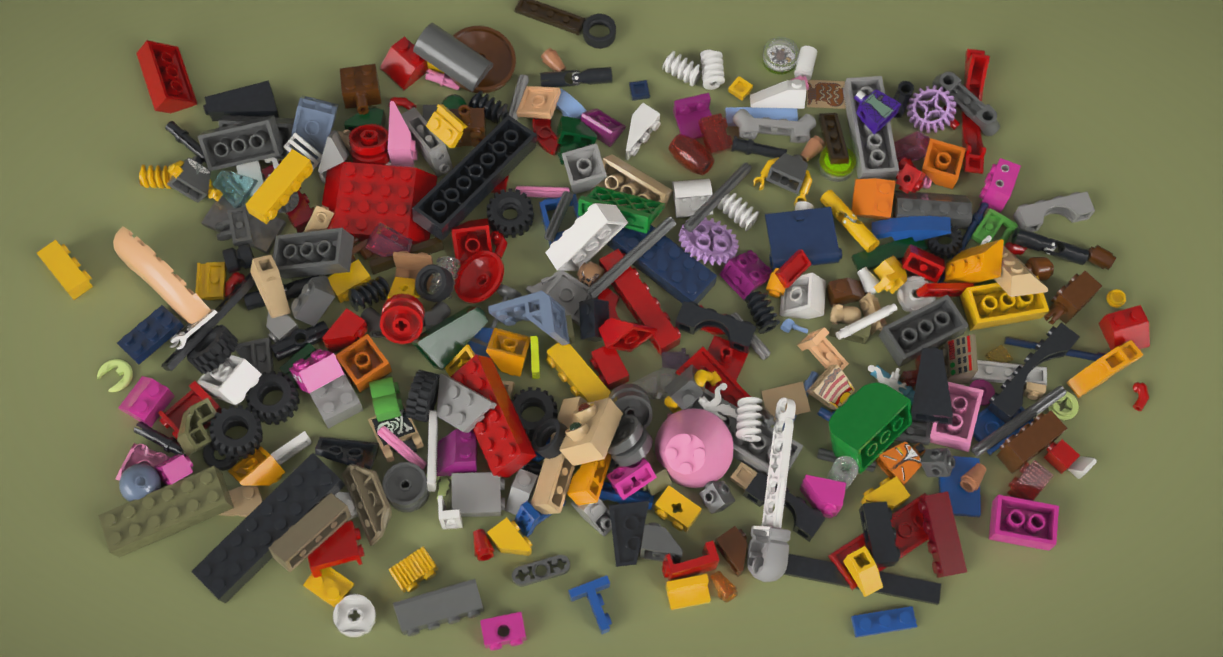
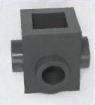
[921,448,955,477]
[699,480,735,514]

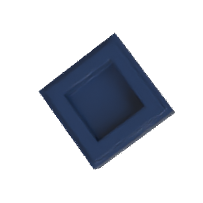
[629,80,650,101]

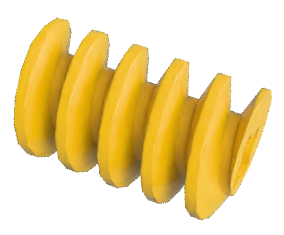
[139,164,172,189]

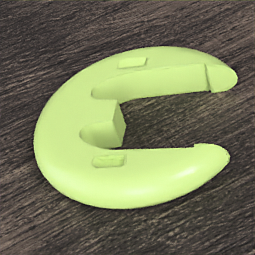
[97,359,133,392]

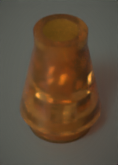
[710,571,738,603]

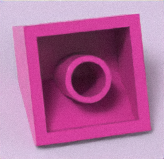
[118,376,175,427]
[800,475,846,518]

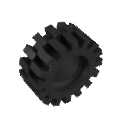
[928,223,962,259]

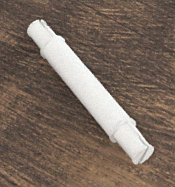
[836,303,898,340]

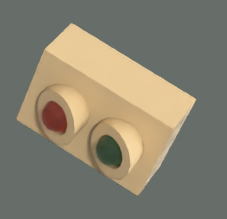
[559,397,623,466]

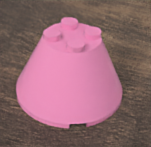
[655,408,734,488]

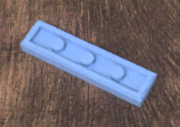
[725,107,798,126]

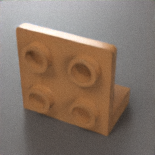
[393,251,435,292]

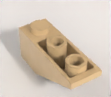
[250,255,291,318]

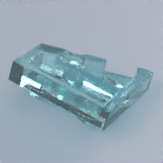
[212,170,258,209]

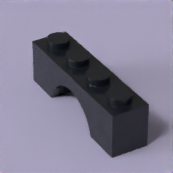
[676,301,756,354]
[743,472,826,542]

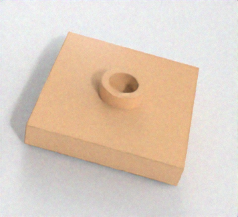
[516,86,561,119]

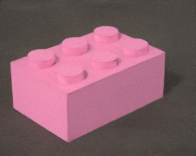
[930,382,984,452]

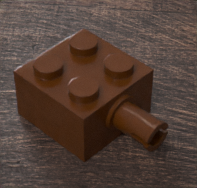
[340,64,382,114]
[449,105,486,148]
[1044,271,1102,325]

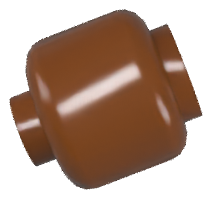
[1025,257,1054,281]

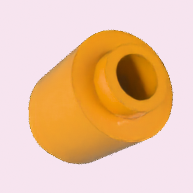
[766,268,786,298]

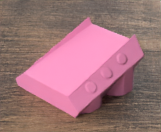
[116,443,170,480]

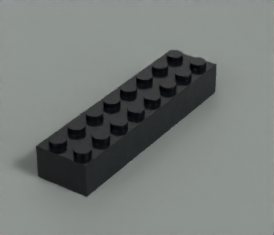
[412,115,537,241]
[191,453,345,604]

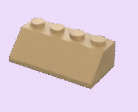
[591,154,674,225]
[994,246,1048,297]

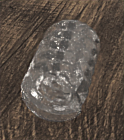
[429,256,460,299]
[827,456,858,490]

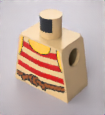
[806,364,855,410]

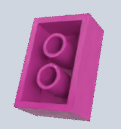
[989,495,1059,551]

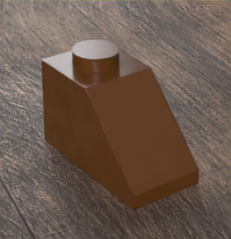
[825,278,866,308]
[714,526,747,577]

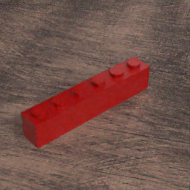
[599,249,681,356]

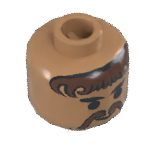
[577,261,605,287]

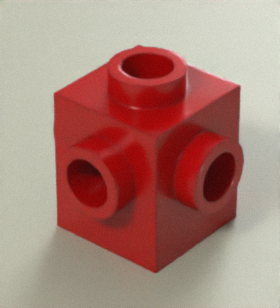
[895,163,926,194]

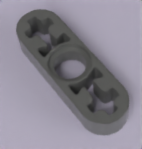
[512,555,570,587]

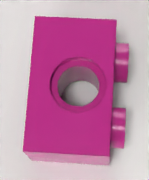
[154,454,193,485]
[480,612,527,651]

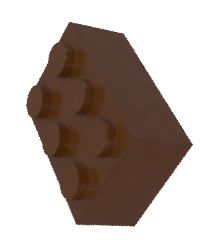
[996,410,1068,474]

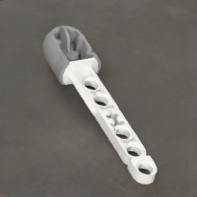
[747,397,796,582]

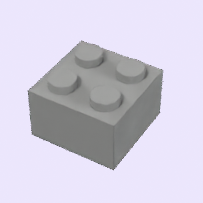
[310,371,363,429]

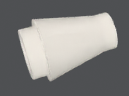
[857,267,880,295]

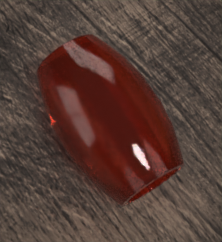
[668,134,715,176]

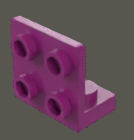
[673,93,717,142]
[719,250,772,301]

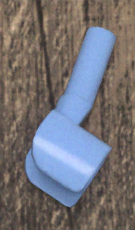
[780,319,809,334]

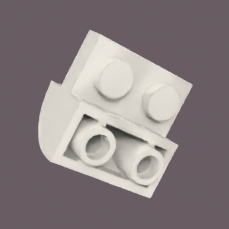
[672,179,713,218]

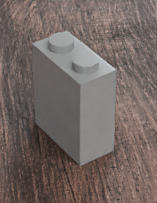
[452,472,505,517]

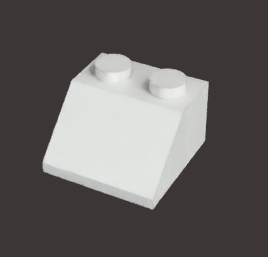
[780,273,826,319]

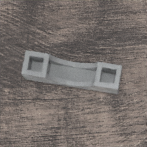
[1013,192,1095,232]

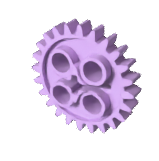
[678,217,739,265]

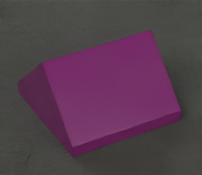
[581,108,626,147]

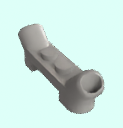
[733,109,816,143]

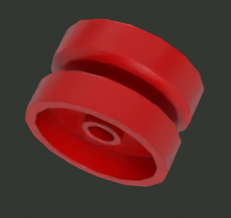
[348,124,390,165]
[380,293,425,344]

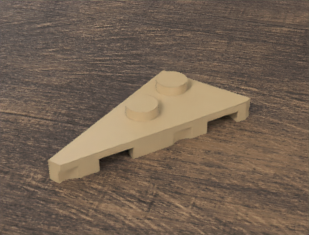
[219,485,263,517]

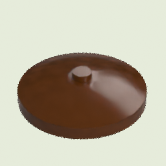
[449,26,516,94]

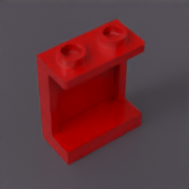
[158,381,222,439]
[308,521,365,578]
[661,540,720,581]

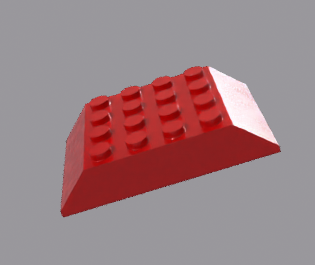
[322,162,438,246]

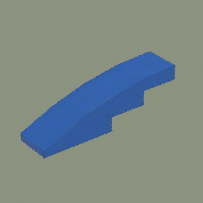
[872,216,951,241]

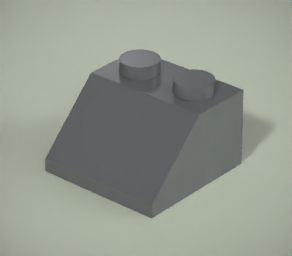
[291,275,335,326]
[639,523,683,564]

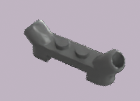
[932,72,1000,136]
[361,301,451,338]

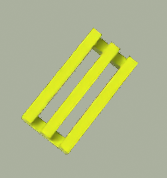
[530,336,540,379]

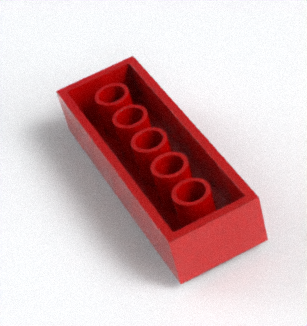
[450,354,537,478]

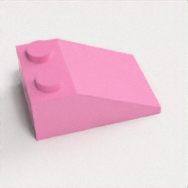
[388,101,418,167]

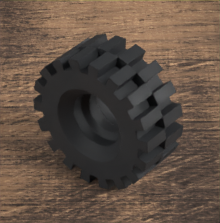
[487,188,534,238]
[186,324,238,374]
[406,370,440,422]

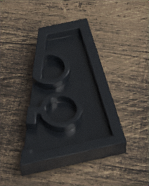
[315,437,379,470]
[609,501,649,567]

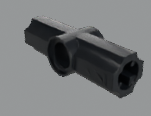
[270,321,329,361]

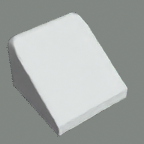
[1068,456,1097,479]

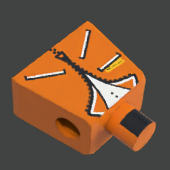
[875,442,926,486]

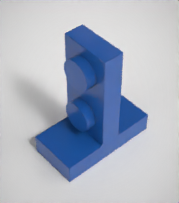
[514,500,567,537]
[569,575,612,634]

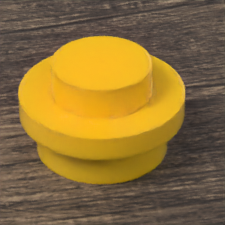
[1106,289,1126,308]

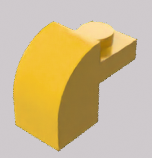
[873,256,907,294]

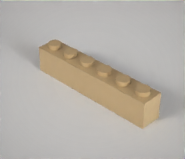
[531,396,588,515]

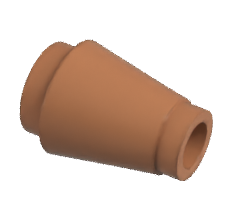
[541,48,566,71]
[800,136,826,163]
[960,463,987,492]

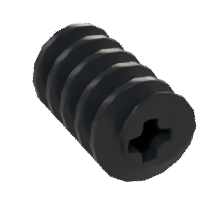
[468,90,508,125]
[348,276,391,312]
[744,291,780,334]

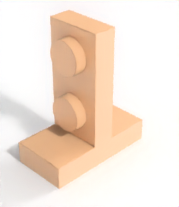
[797,327,849,370]

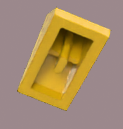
[445,345,475,376]

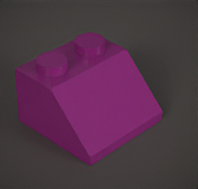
[436,429,478,476]

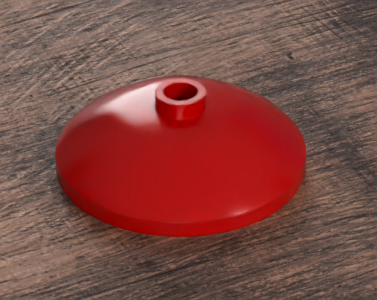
[454,251,504,303]

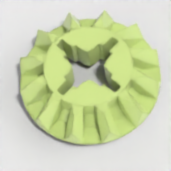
[1048,392,1079,421]

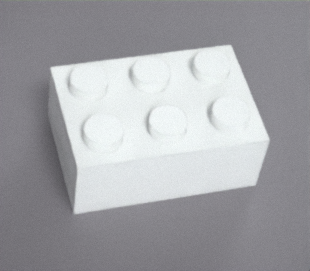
[197,355,262,405]

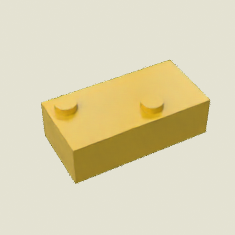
[960,276,1049,331]

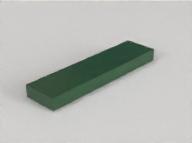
[851,237,928,271]

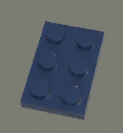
[117,305,184,365]

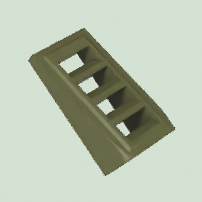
[828,324,871,344]

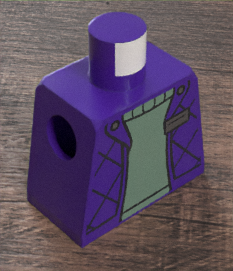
[854,90,901,135]

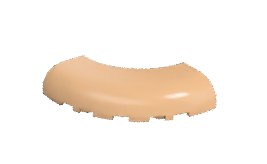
[113,226,211,324]

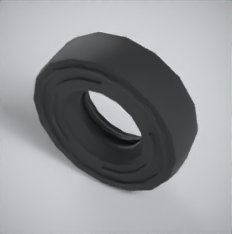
[203,435,238,471]

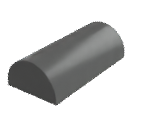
[413,23,493,92]

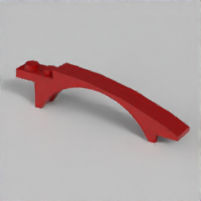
[962,49,990,174]

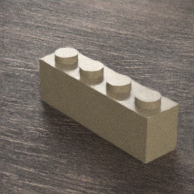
[269,493,351,572]

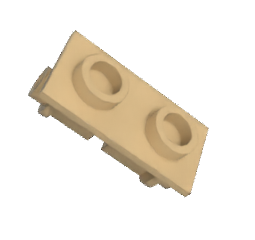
[304,205,334,232]
[859,292,887,335]

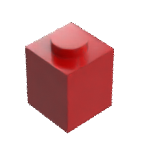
[1044,439,1081,474]

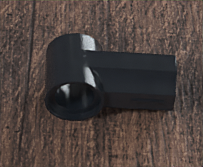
[893,81,914,118]

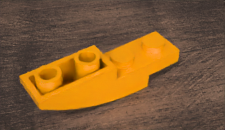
[1066,340,1143,398]

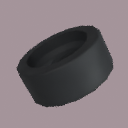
[583,13,616,49]
[415,264,453,302]
[531,418,568,459]

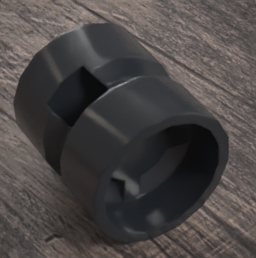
[222,243,254,274]

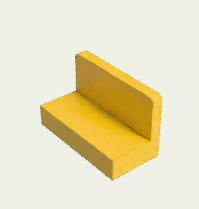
[666,574,711,610]

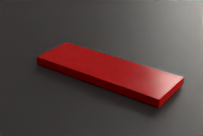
[828,493,929,590]

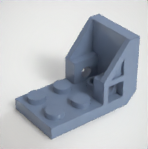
[286,95,339,168]
[488,291,570,346]

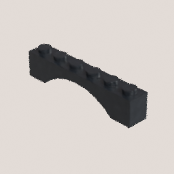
[988,322,1080,424]

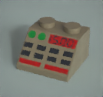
[941,334,978,384]

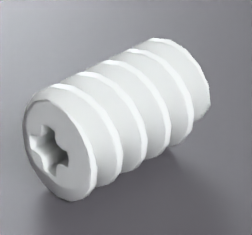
[700,50,725,90]
[662,51,702,87]
[718,193,759,231]
[736,397,763,442]

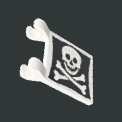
[169,309,217,349]

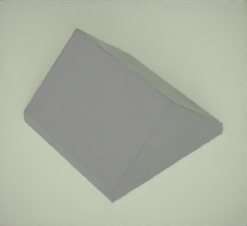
[318,130,350,173]

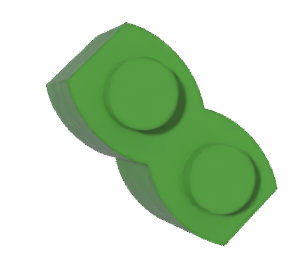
[369,377,404,422]

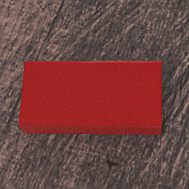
[775,249,812,288]

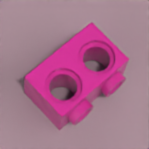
[606,458,657,500]

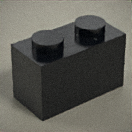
[579,298,609,342]

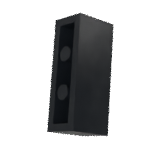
[859,501,900,568]

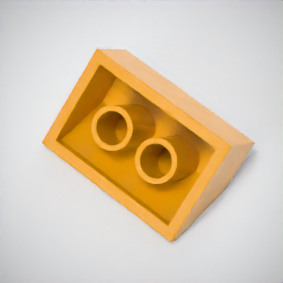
[944,239,1004,284]

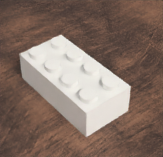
[545,203,628,271]

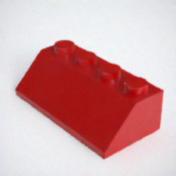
[136,40,197,114]

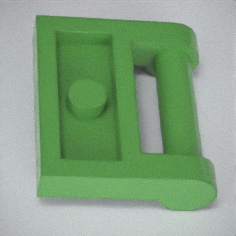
[971,208,1018,246]

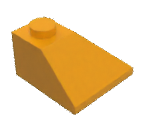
[486,328,531,377]
[228,446,285,486]

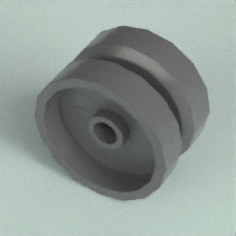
[608,384,653,429]
[608,415,653,467]
[383,462,430,512]

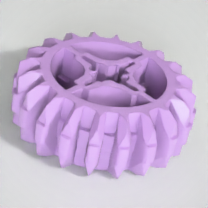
[907,85,956,134]

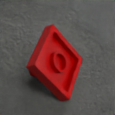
[707,335,750,381]

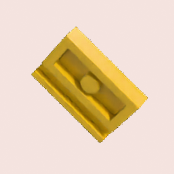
[426,104,467,148]
[195,262,227,300]
[303,567,355,608]

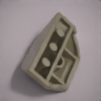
[342,464,392,546]

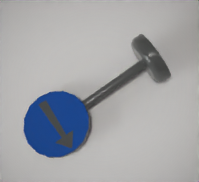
[467,284,522,358]

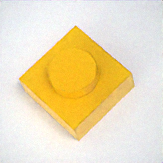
[728,76,753,101]

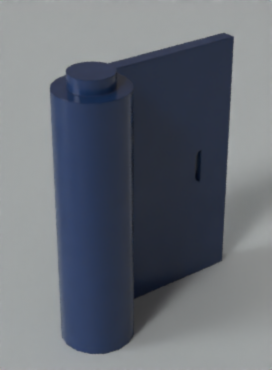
[765,207,842,271]

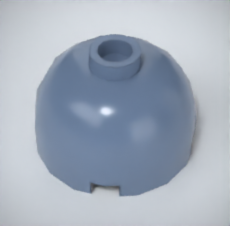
[119,464,161,502]

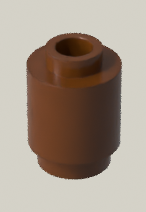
[1087,245,1116,270]

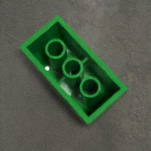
[829,383,912,474]

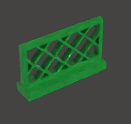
[578,186,665,234]

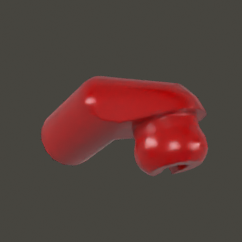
[388,97,416,110]
[1133,382,1149,411]

